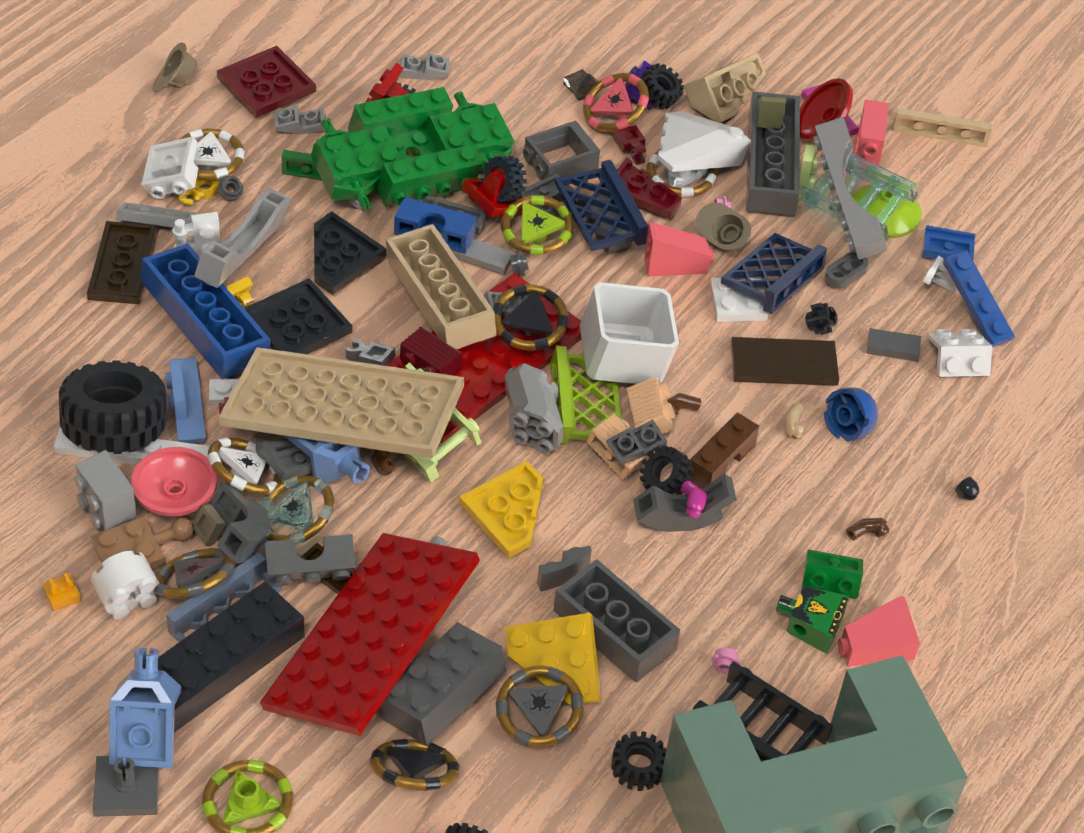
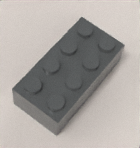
[553,559,680,682]
[380,622,506,746]

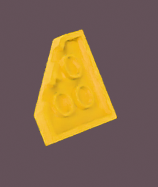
[459,461,543,559]
[505,613,602,705]

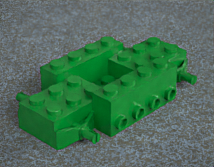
[311,87,514,211]

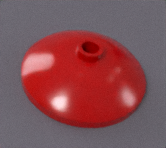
[800,78,853,142]

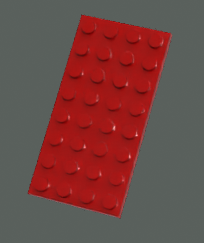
[387,273,582,443]
[260,533,480,736]

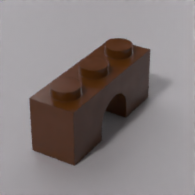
[689,412,759,489]

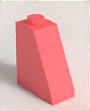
[644,222,713,277]
[838,596,920,667]

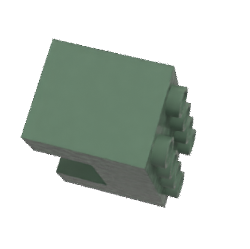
[660,655,968,833]

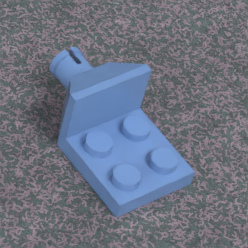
[283,435,370,484]
[109,648,181,768]

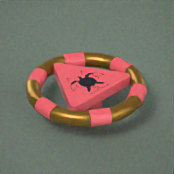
[583,73,649,132]

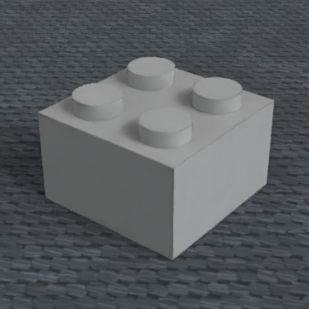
[74,450,137,531]

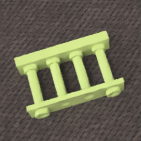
[402,363,482,483]

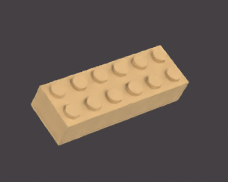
[386,224,497,349]

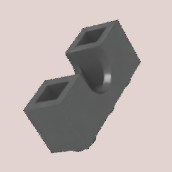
[265,534,356,586]

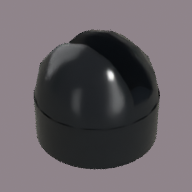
[955,477,980,501]

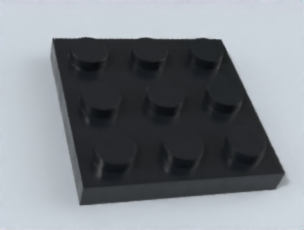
[244,278,352,355]

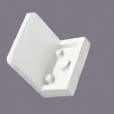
[928,329,992,377]

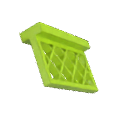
[550,346,621,445]

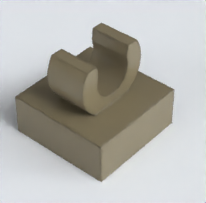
[192,504,229,545]

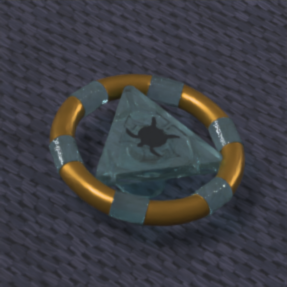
[260,475,334,545]

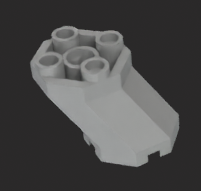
[505,363,563,454]

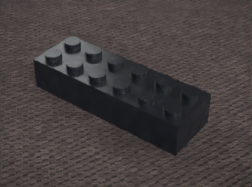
[158,581,305,733]

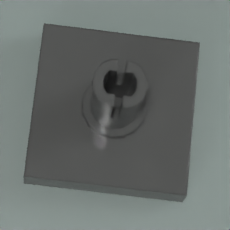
[93,756,160,817]

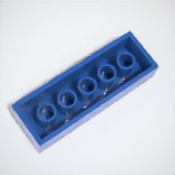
[141,243,271,380]

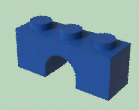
[394,197,476,254]

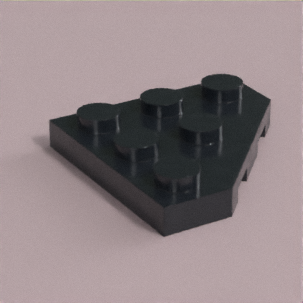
[314,211,387,295]

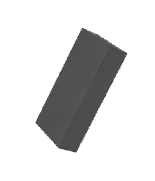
[867,328,921,362]

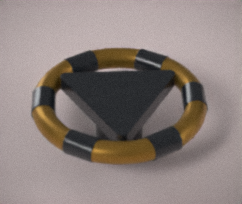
[493,284,569,351]
[370,739,460,791]

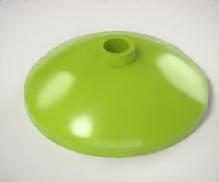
[851,183,922,238]

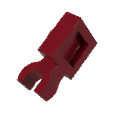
[613,125,646,164]

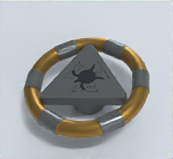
[154,548,235,598]
[496,665,584,747]

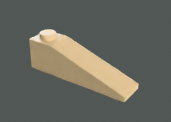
[684,52,766,123]

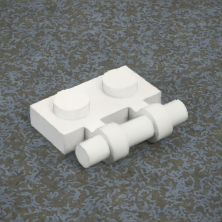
[172,212,220,256]

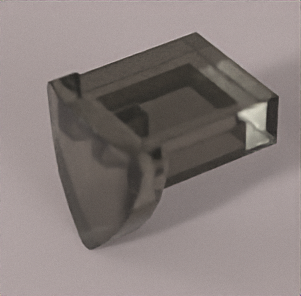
[563,69,598,101]

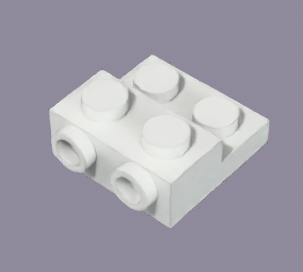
[141,137,199,199]

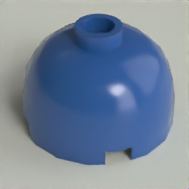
[824,387,878,442]

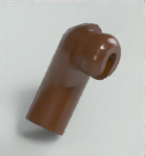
[667,393,701,417]
[371,449,395,475]
[846,517,889,540]

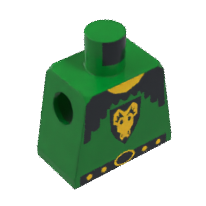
[776,586,849,654]

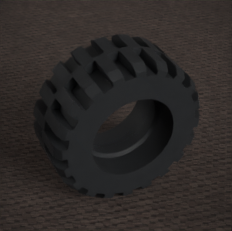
[59,360,166,454]

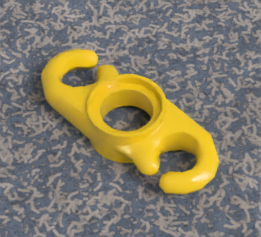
[178,175,231,205]

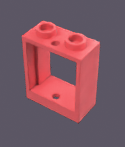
[852,99,889,177]

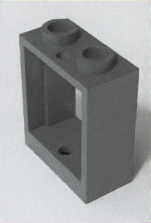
[523,120,600,179]

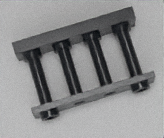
[693,661,833,762]

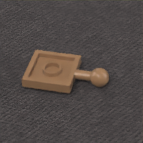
[90,516,193,569]

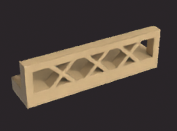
[893,108,992,147]

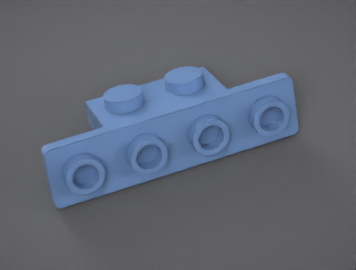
[165,357,206,443]

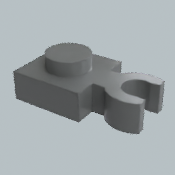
[345,340,396,366]

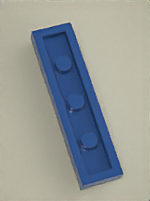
[943,250,1015,348]

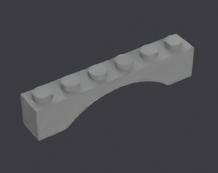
[813,117,887,260]
[194,188,291,288]

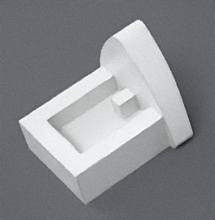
[923,256,957,293]

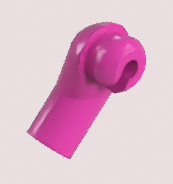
[681,481,707,518]

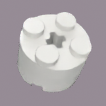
[90,551,160,620]

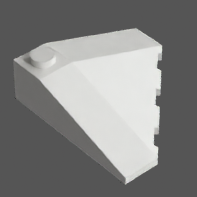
[657,112,751,172]

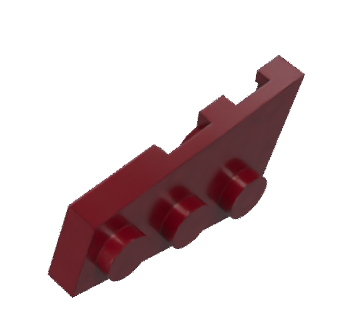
[617,157,682,220]

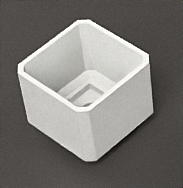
[580,282,679,384]

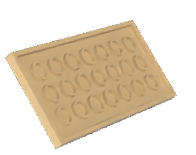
[218,347,464,458]

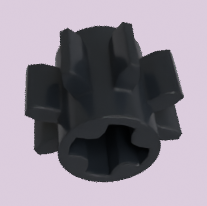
[805,302,838,335]

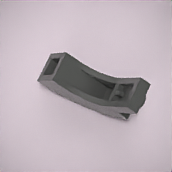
[633,474,737,532]
[209,482,270,564]

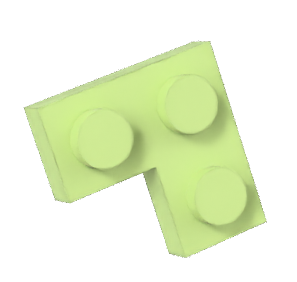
[799,144,819,198]

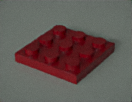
[217,45,316,118]

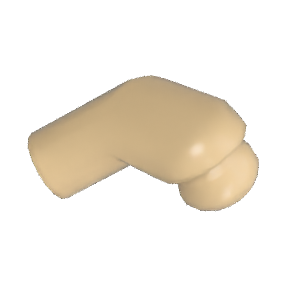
[785,403,805,439]

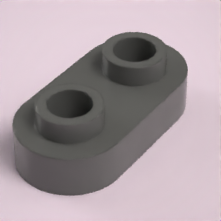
[825,252,868,288]

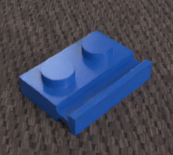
[922,225,976,260]

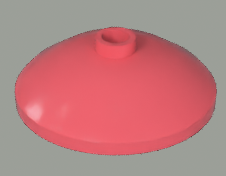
[131,447,217,516]

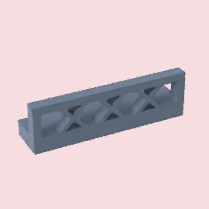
[166,552,282,642]

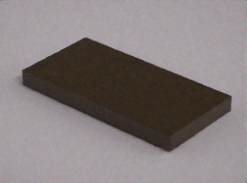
[87,221,158,305]
[731,337,839,386]

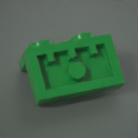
[802,549,863,599]

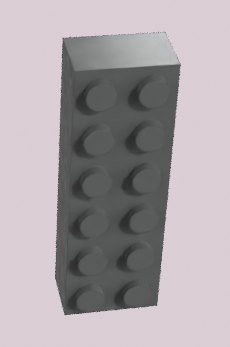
[746,91,800,216]

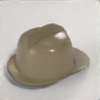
[153,42,197,92]
[696,203,751,251]

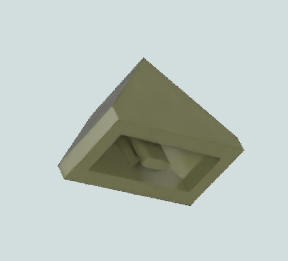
[756,96,786,129]

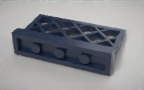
[555,160,648,251]
[721,233,827,314]

